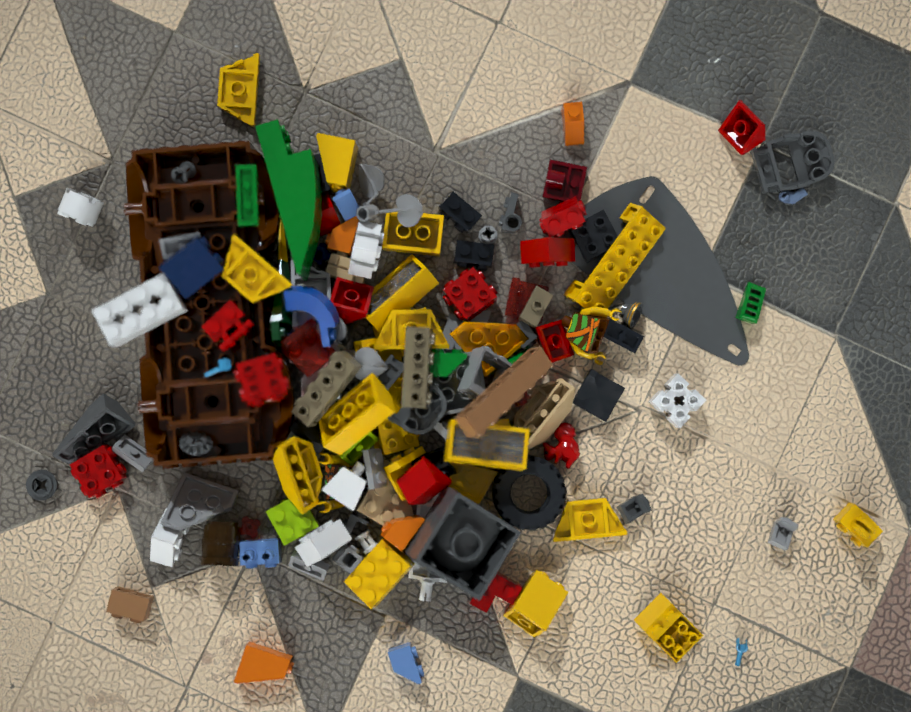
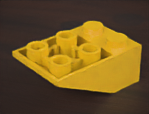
[634,593,703,663]

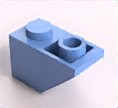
[333,189,359,222]
[388,642,425,684]

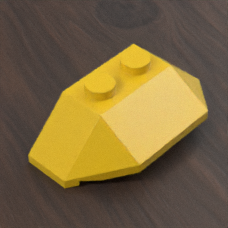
[273,437,323,514]

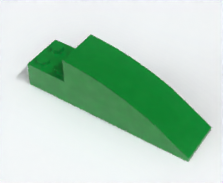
[255,119,322,281]

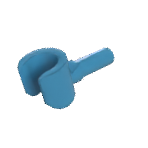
[204,359,231,378]
[735,638,748,666]

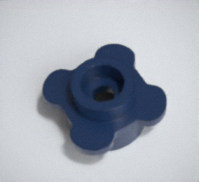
[313,243,331,265]

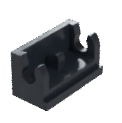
[604,317,644,353]

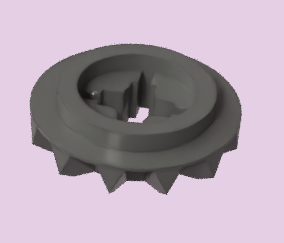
[180,431,213,455]
[26,470,58,501]

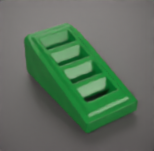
[735,282,766,324]

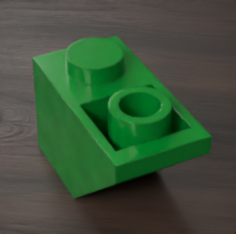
[430,349,467,378]

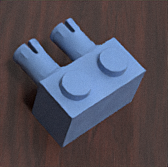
[239,538,282,568]

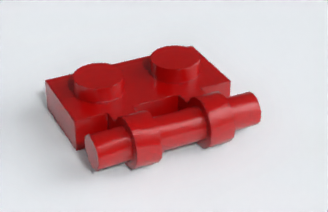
[202,300,254,352]

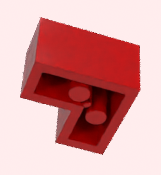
[520,237,575,268]
[469,572,522,613]

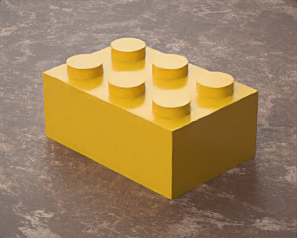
[382,212,444,256]
[343,539,415,609]

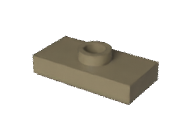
[518,286,553,329]

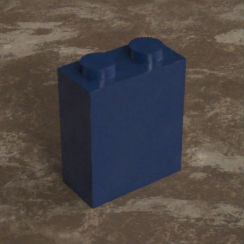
[159,235,224,299]

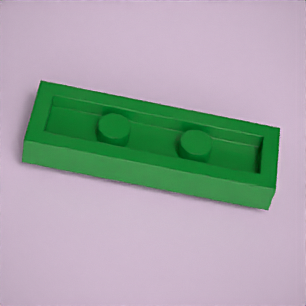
[236,164,259,226]

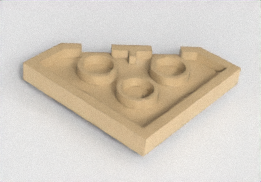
[356,459,414,526]

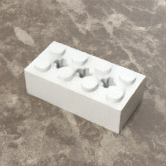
[92,273,188,347]

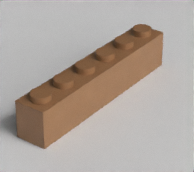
[455,347,553,438]

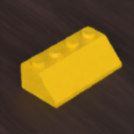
[319,373,396,455]

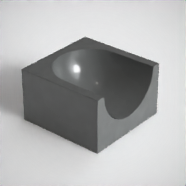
[404,486,521,601]

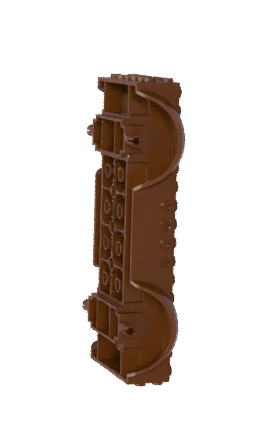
[123,140,295,469]

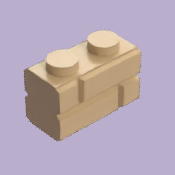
[326,251,366,284]

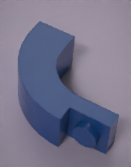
[284,286,340,347]

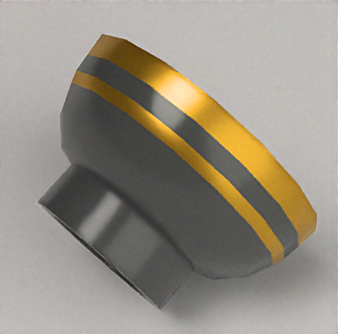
[619,302,643,328]

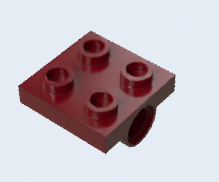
[542,159,587,202]

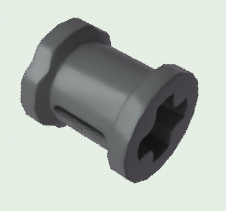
[171,161,197,184]

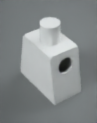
[322,461,367,511]

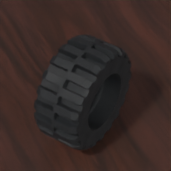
[492,455,567,531]

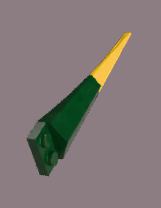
[270,216,293,353]

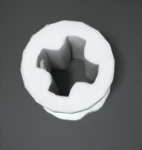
[354,529,378,554]

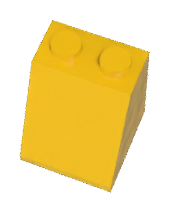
[316,133,358,193]
[503,570,569,637]

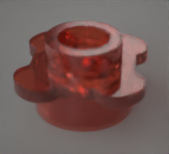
[240,516,260,538]

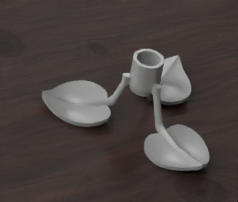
[356,163,423,246]
[302,317,388,394]

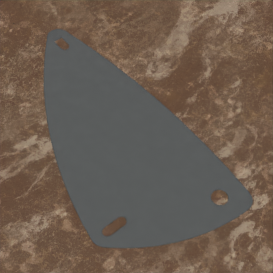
[556,176,749,366]

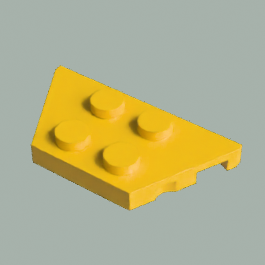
[217,53,260,127]
[222,234,293,303]
[374,309,449,350]
[553,498,628,542]

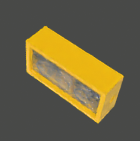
[366,254,439,333]
[444,419,530,471]

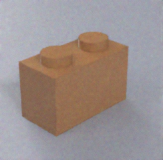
[106,586,154,623]

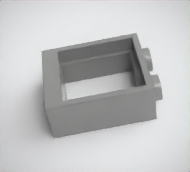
[458,346,512,400]

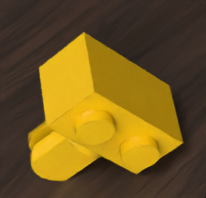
[833,503,883,548]

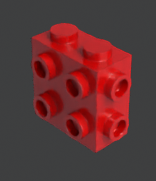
[539,196,587,238]
[442,267,497,322]
[234,353,290,407]
[70,444,127,499]

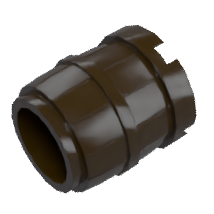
[200,521,241,566]

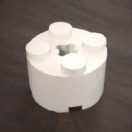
[57,188,104,227]

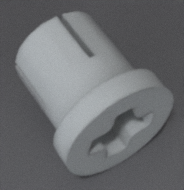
[478,225,497,244]

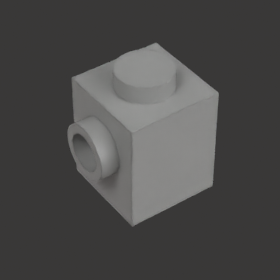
[332,544,363,574]

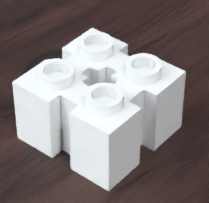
[348,220,384,279]
[648,374,706,428]

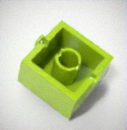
[266,498,320,546]

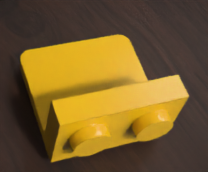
[383,446,426,501]

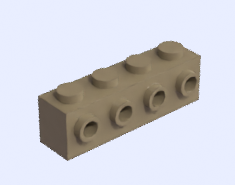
[401,327,436,409]
[291,351,362,427]

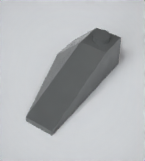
[53,393,136,464]

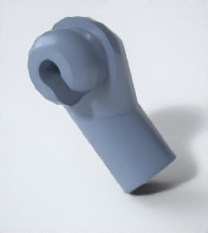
[778,188,808,204]

